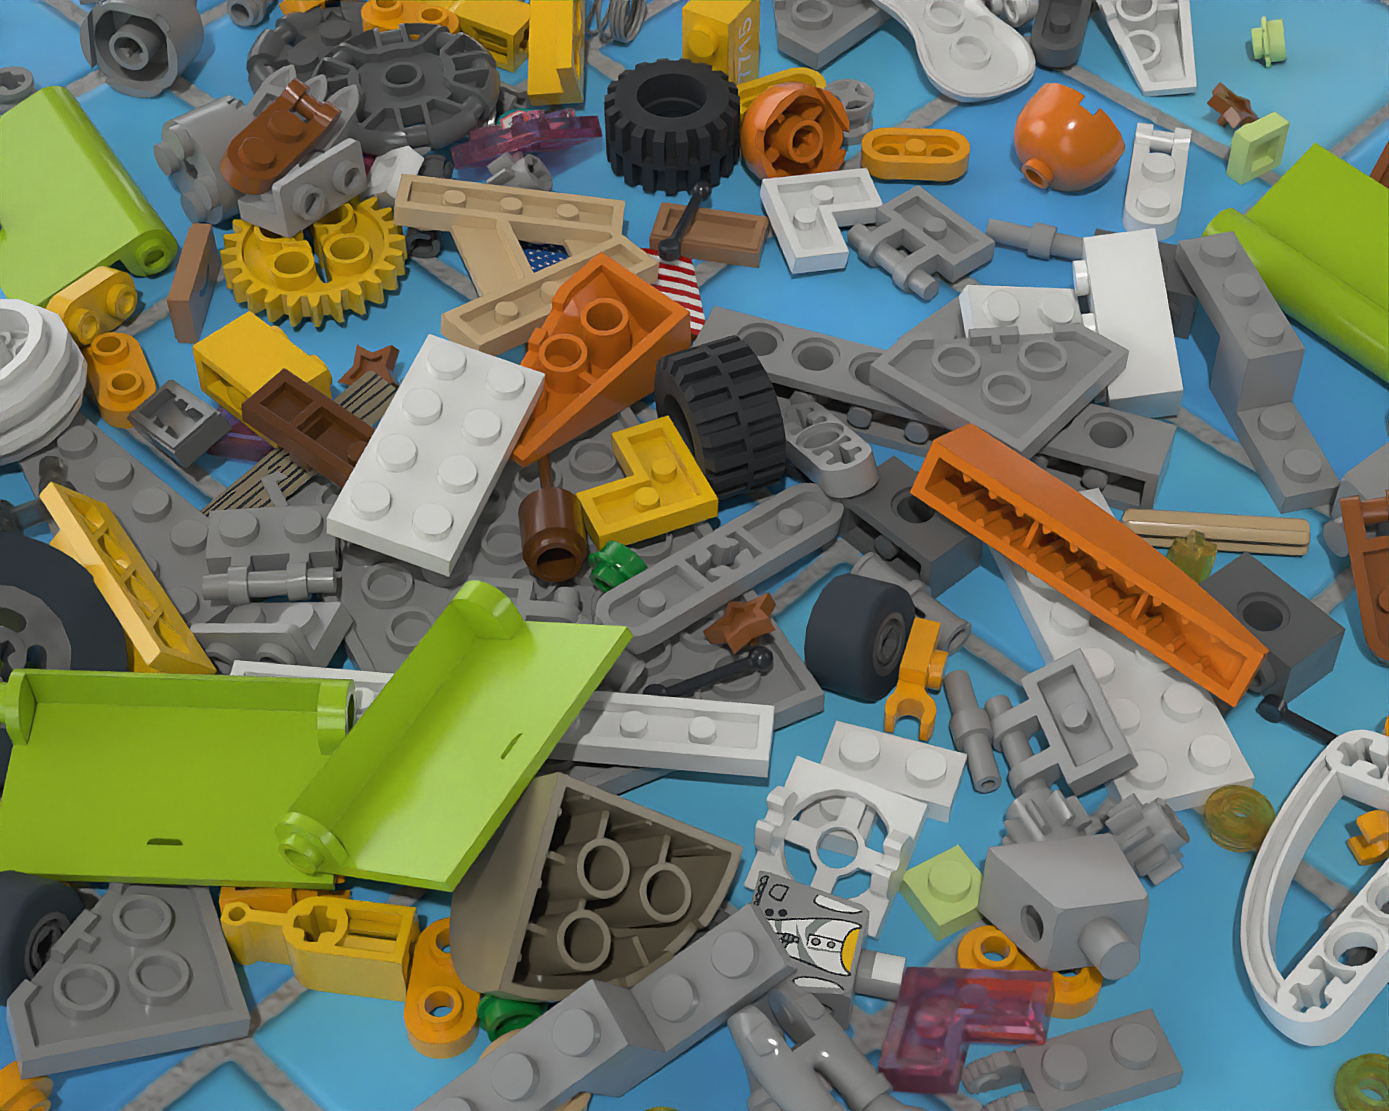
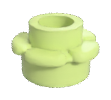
[1251,16,1287,68]

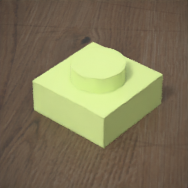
[1226,111,1290,185]
[898,845,985,942]

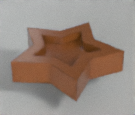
[1206,82,1260,129]
[337,345,400,389]
[703,592,776,654]

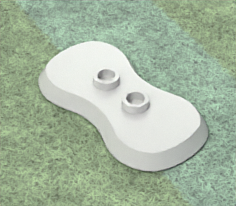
[872,0,1036,103]

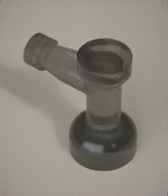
[0,456,77,536]

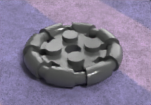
[246,0,410,123]
[310,23,500,156]

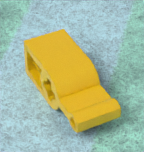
[413,0,530,73]
[220,896,421,1002]

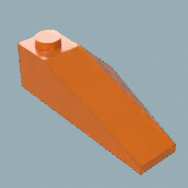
[509,252,691,468]

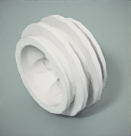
[0,299,88,466]

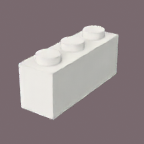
[1072,228,1183,418]

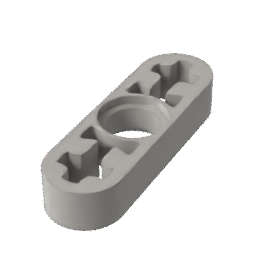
[781,402,880,498]

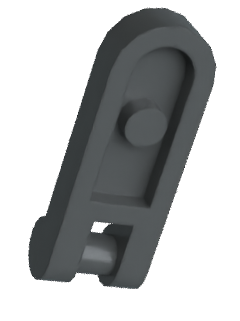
[1030,0,1095,69]

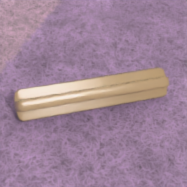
[1121,508,1311,556]

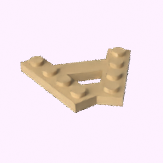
[393,174,659,356]

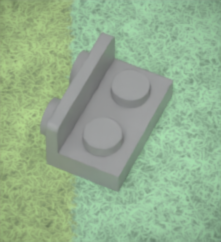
[237,138,368,238]
[190,602,353,675]

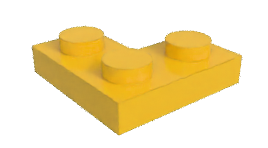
[576,415,718,552]

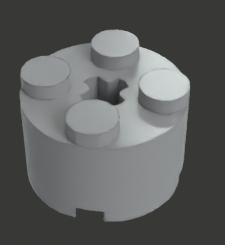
[80,0,204,98]
[153,95,255,224]

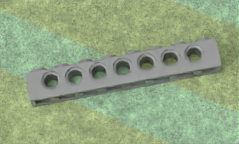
[691,306,1177,511]

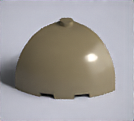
[449,772,744,1003]

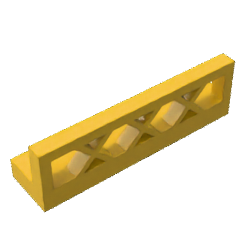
[527,0,585,106]
[39,482,217,675]

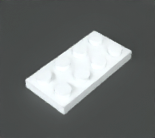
[327,334,545,577]

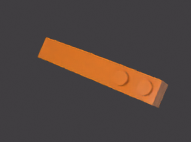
[910,423,1269,708]

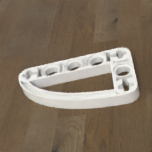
[1240,730,1389,1047]

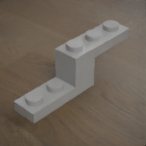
[1175,231,1340,514]
[413,903,797,1111]

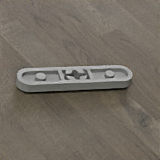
[593,483,844,655]

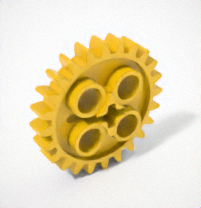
[220,194,408,327]

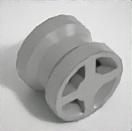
[824,79,875,146]

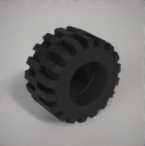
[604,58,740,195]
[654,335,786,502]

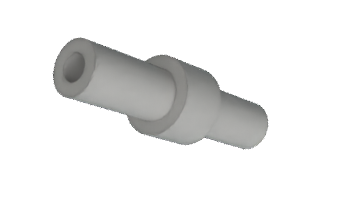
[986,218,1083,260]
[943,670,1002,793]

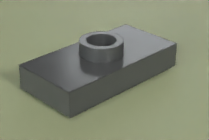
[127,379,232,468]

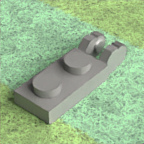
[960,1008,1184,1111]

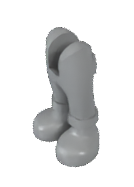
[727,978,927,1111]

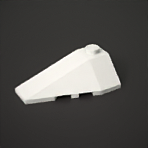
[1096,0,1197,97]

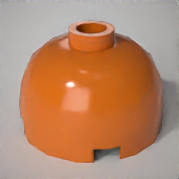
[739,82,849,181]
[1013,83,1125,192]

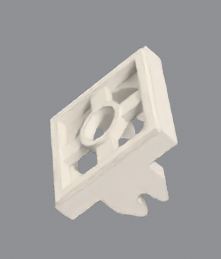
[744,756,930,941]

